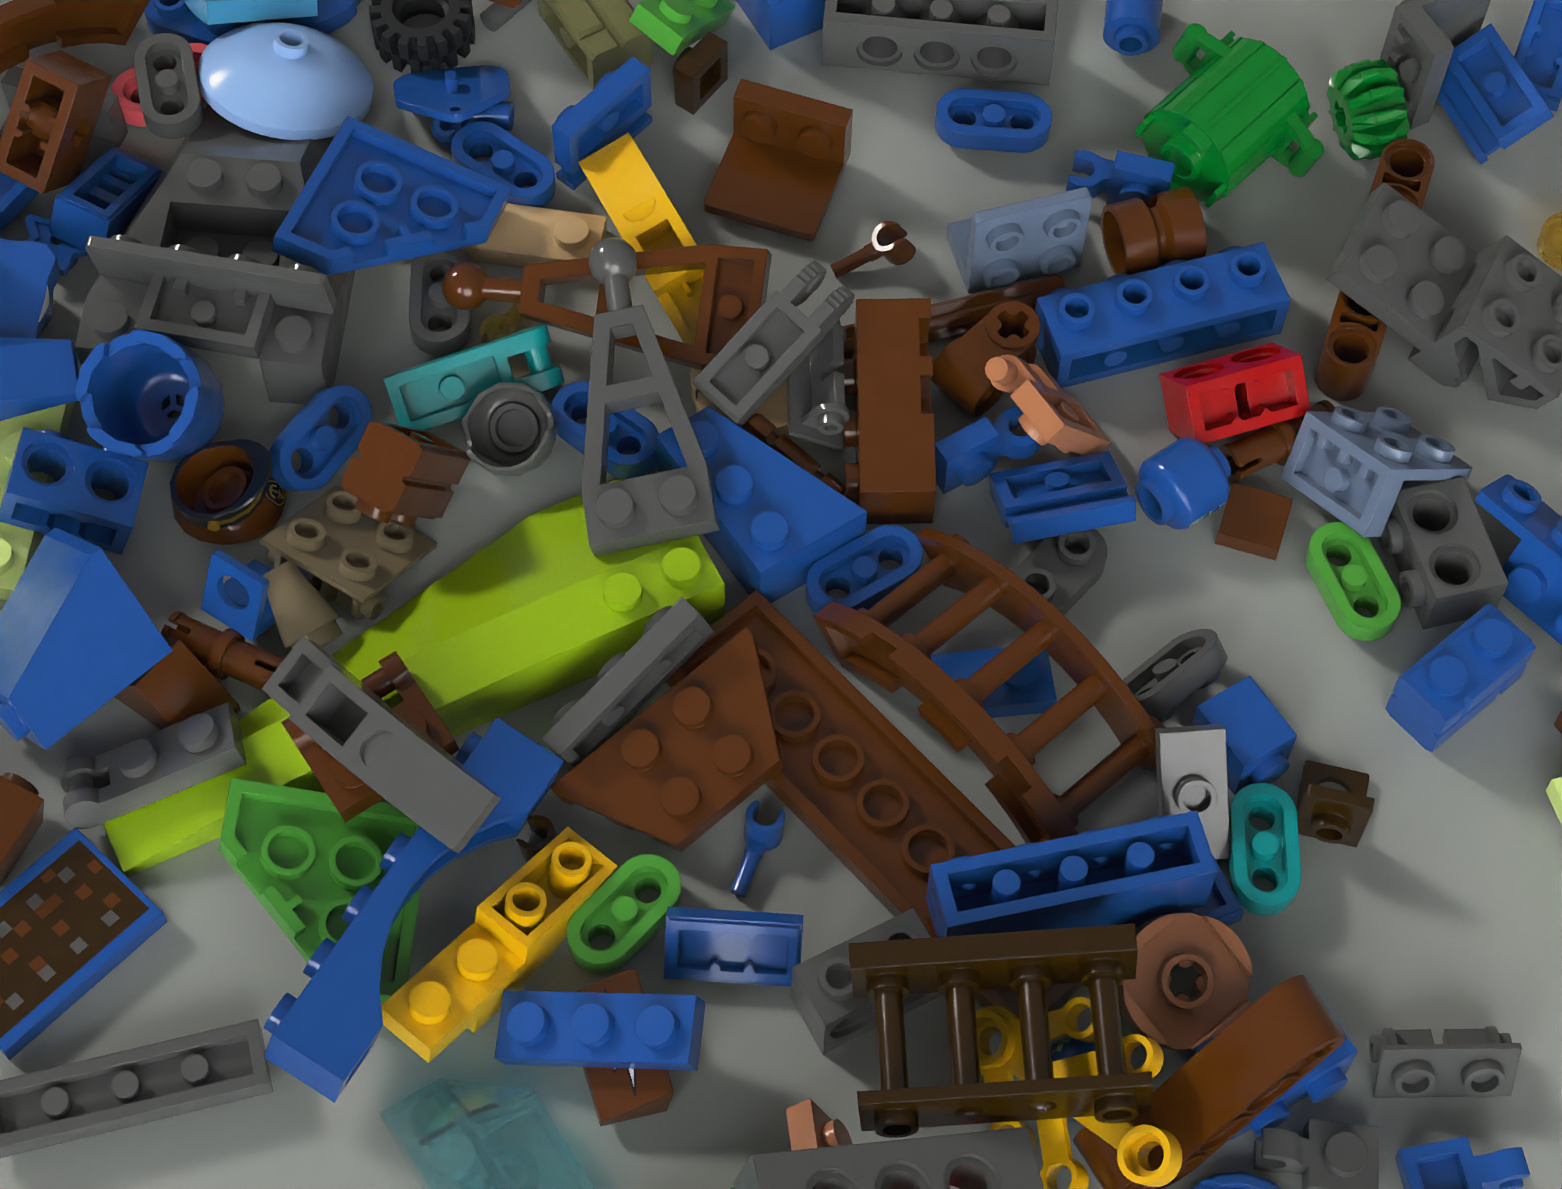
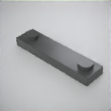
[0,1019,273,1158]

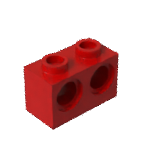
[1159,342,1311,444]

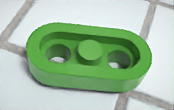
[1305,522,1401,641]
[567,854,682,974]

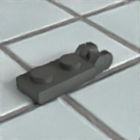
[692,260,855,427]

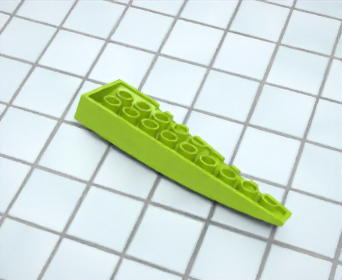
[103,474,725,877]

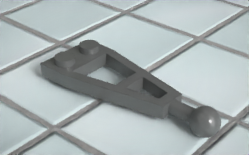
[581,237,720,556]

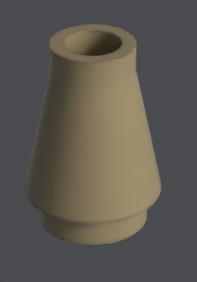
[262,559,343,649]

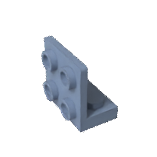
[946,187,1092,293]
[1280,406,1473,537]

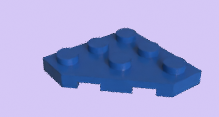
[272,116,512,276]

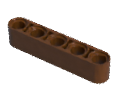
[1315,138,1434,401]

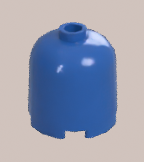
[75,329,225,462]

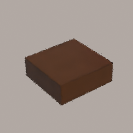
[1215,482,1293,561]

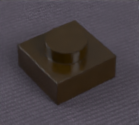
[672,31,728,115]

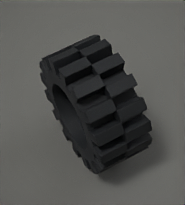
[369,0,476,73]

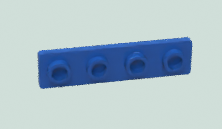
[1475,474,1562,645]

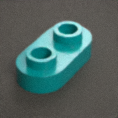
[1229,783,1301,916]

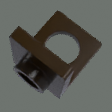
[1296,760,1375,848]

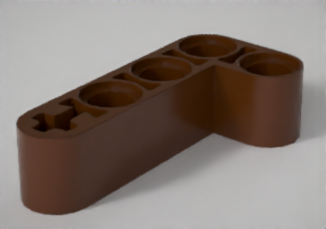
[1073,975,1346,1189]

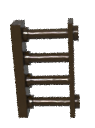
[848,923,1153,1138]

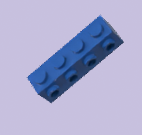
[1035,242,1291,388]
[926,810,1217,937]

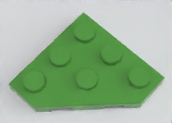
[218,778,421,1004]

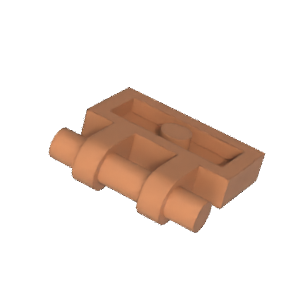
[985,354,1112,455]

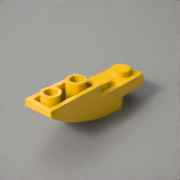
[578,132,704,346]
[381,827,618,1063]

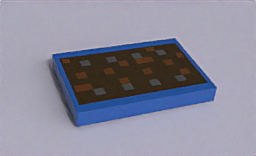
[0,827,167,1061]

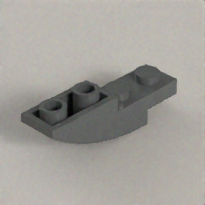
[262,635,501,853]

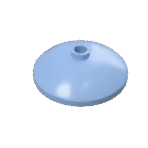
[197,22,374,140]

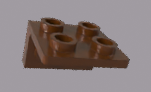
[704,79,853,241]

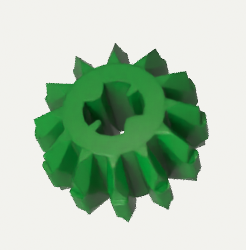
[1327,59,1410,160]

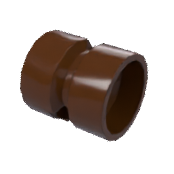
[1101,186,1207,275]

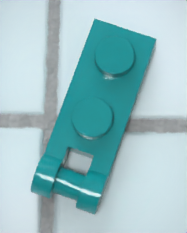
[383,324,565,430]

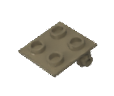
[260,485,437,620]

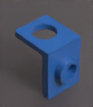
[201,550,276,641]

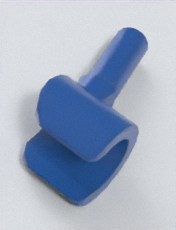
[730,800,785,898]

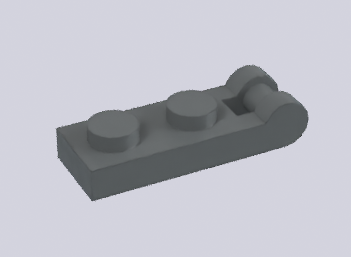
[59,702,247,829]

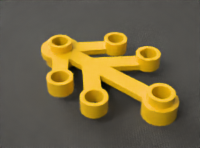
[976,996,1182,1189]

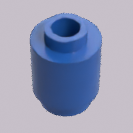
[1103,0,1163,56]

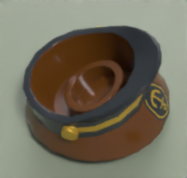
[170,439,286,545]

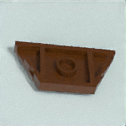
[550,627,784,852]

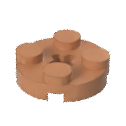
[1117,912,1253,1050]

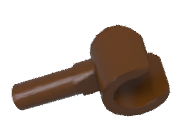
[830,221,916,278]

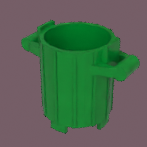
[1134,23,1324,208]

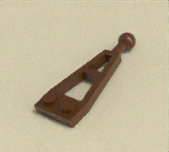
[442,244,772,370]

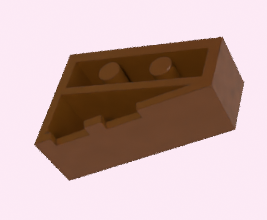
[841,298,936,524]

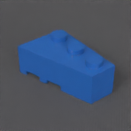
[656,406,867,603]

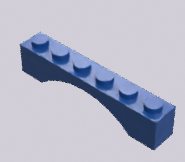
[264,718,564,1103]

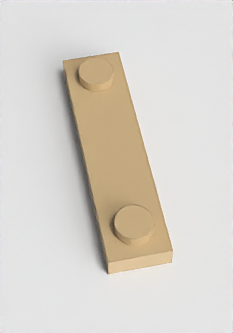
[462,203,607,268]

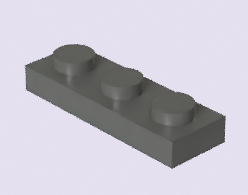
[542,597,715,768]

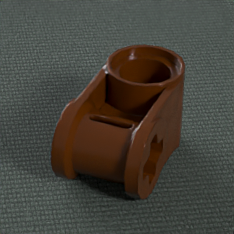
[930,301,1041,418]

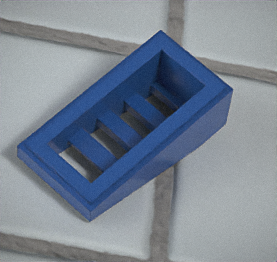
[49,146,163,252]

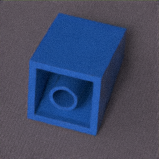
[0,527,173,750]

